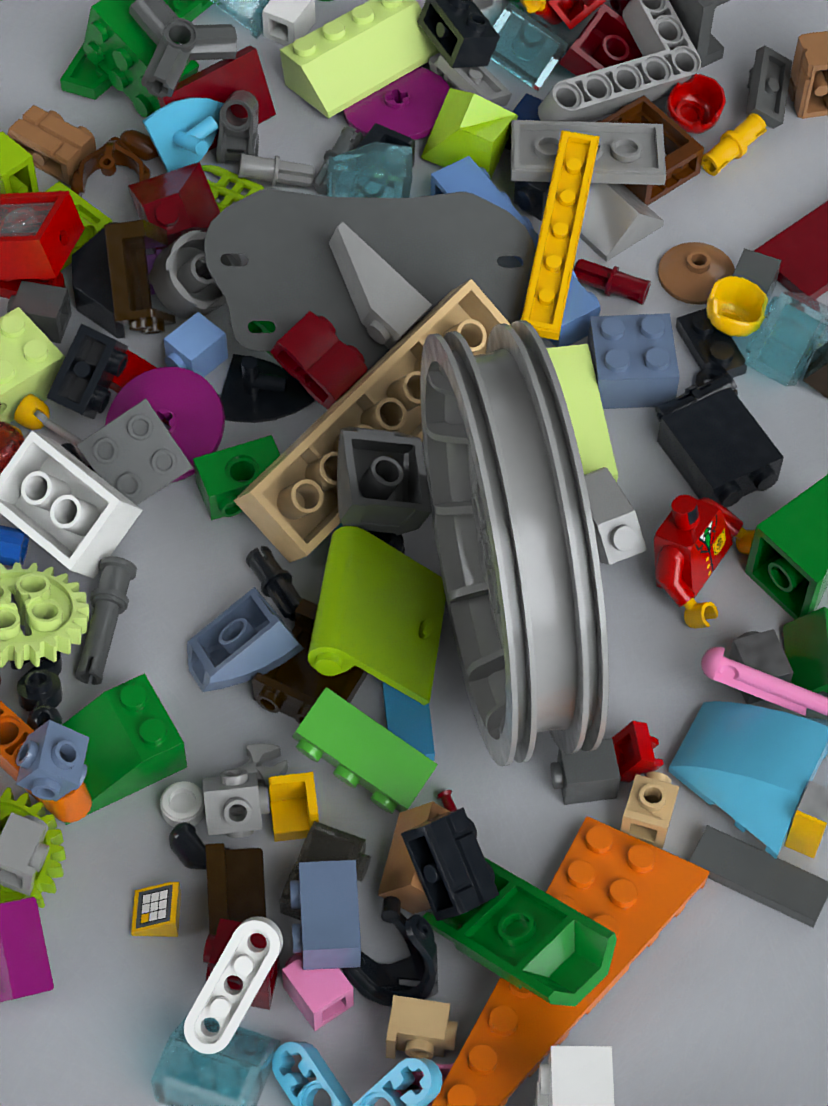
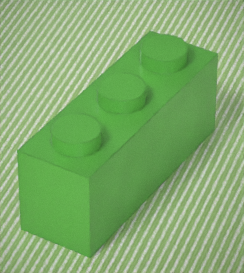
[292,687,438,814]

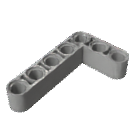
[538,0,701,122]

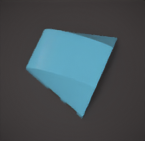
[668,701,828,859]

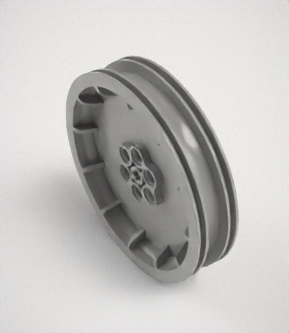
[420,320,609,767]

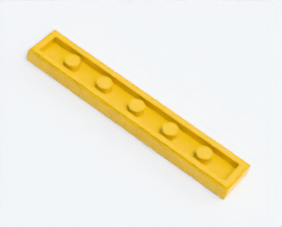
[521,130,600,340]

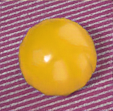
[706,276,768,337]

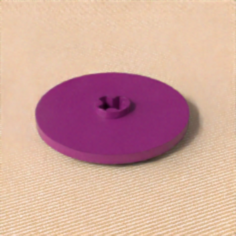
[343,67,450,140]
[105,367,225,483]

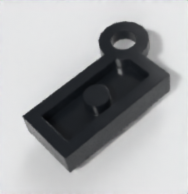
[675,308,748,387]

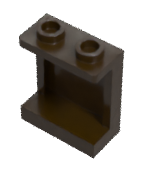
[104,219,176,334]
[252,598,368,724]

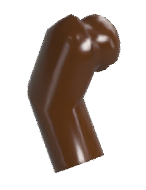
[119,130,159,161]

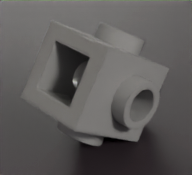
[203,769,270,838]

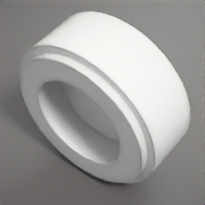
[160,781,205,827]

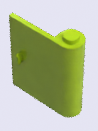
[308,526,446,706]

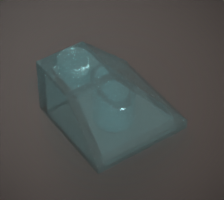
[327,142,413,198]

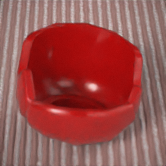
[666,74,726,134]

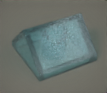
[491,2,574,92]

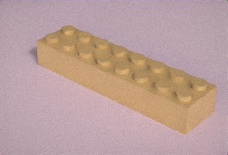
[233,279,511,563]

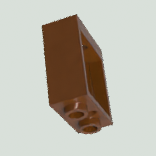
[596,95,704,206]

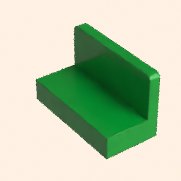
[783,607,828,694]

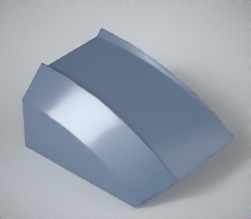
[187,587,304,692]

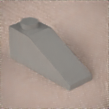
[329,222,432,349]

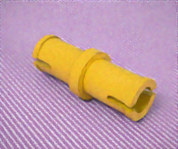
[701,113,767,176]

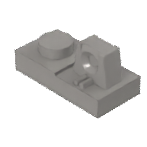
[436,54,512,107]

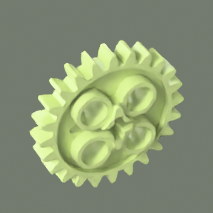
[0,562,89,669]

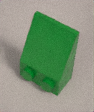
[62,673,187,825]

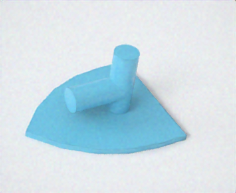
[143,97,224,172]

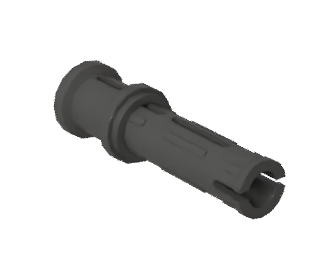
[75,556,137,685]

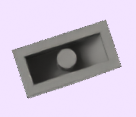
[584,467,647,565]

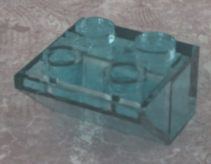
[151,1015,281,1106]

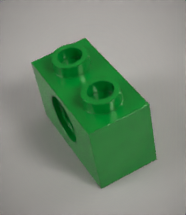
[193,435,280,521]

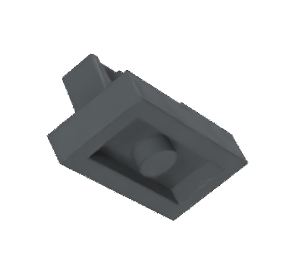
[746,46,792,129]

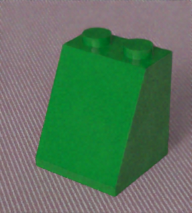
[745,474,828,620]

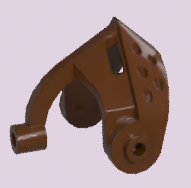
[71,137,151,197]

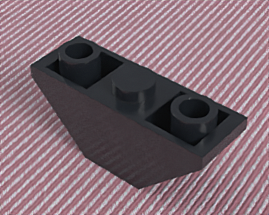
[72,222,125,338]

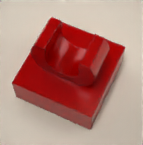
[612,721,664,783]

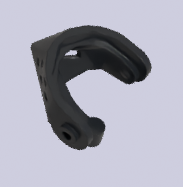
[342,896,438,1007]

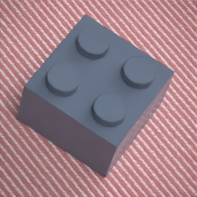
[587,313,680,409]

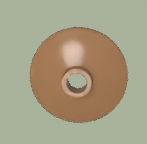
[658,242,735,305]

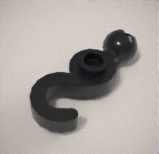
[10,651,63,731]

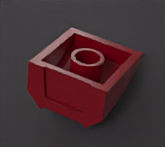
[559,2,643,76]

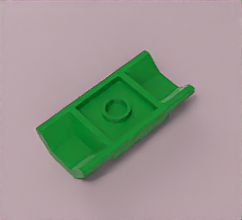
[422,858,617,1006]

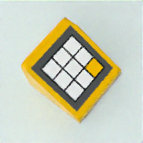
[131,882,181,937]

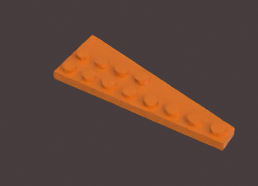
[431,816,710,1106]

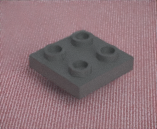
[77,398,193,505]

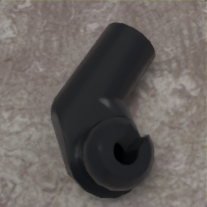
[169,822,230,870]

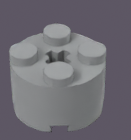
[149,230,242,320]

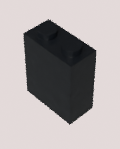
[657,387,784,507]

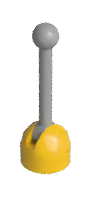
[14,394,83,446]

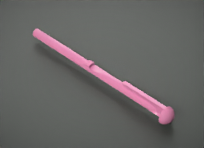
[701,647,828,716]

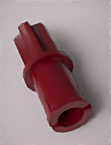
[573,259,651,305]

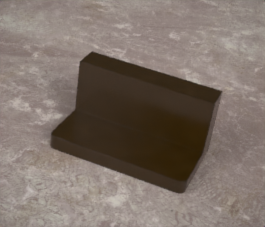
[205,843,266,935]

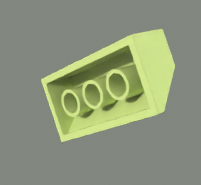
[280,0,440,119]

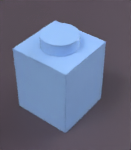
[163,312,228,378]

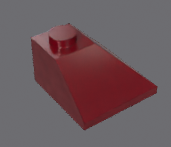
[128,162,220,254]

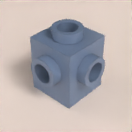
[16,720,90,801]

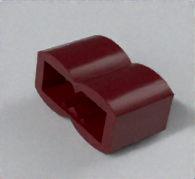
[270,311,368,409]

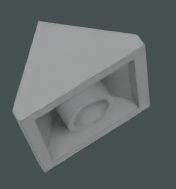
[580,183,664,262]

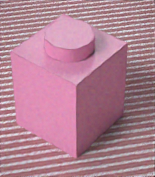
[282,953,354,1031]

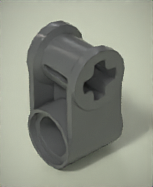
[217,90,259,164]

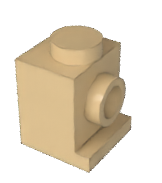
[620,771,680,849]
[386,995,458,1059]

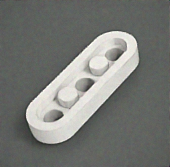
[184,916,283,1054]

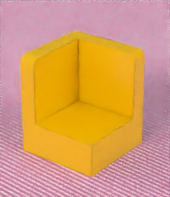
[268,772,319,842]

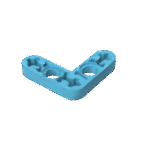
[272,1042,443,1106]

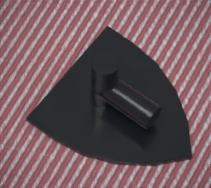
[220,354,315,423]

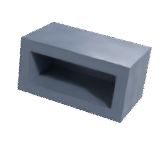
[290,860,361,970]

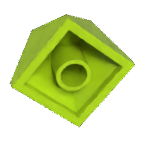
[420,88,518,179]

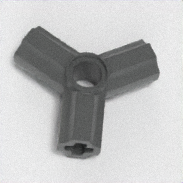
[129,0,237,98]

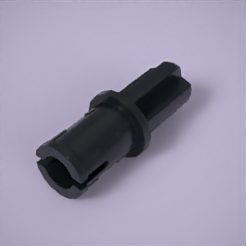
[246,546,302,621]

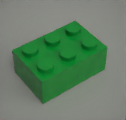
[83,0,199,117]

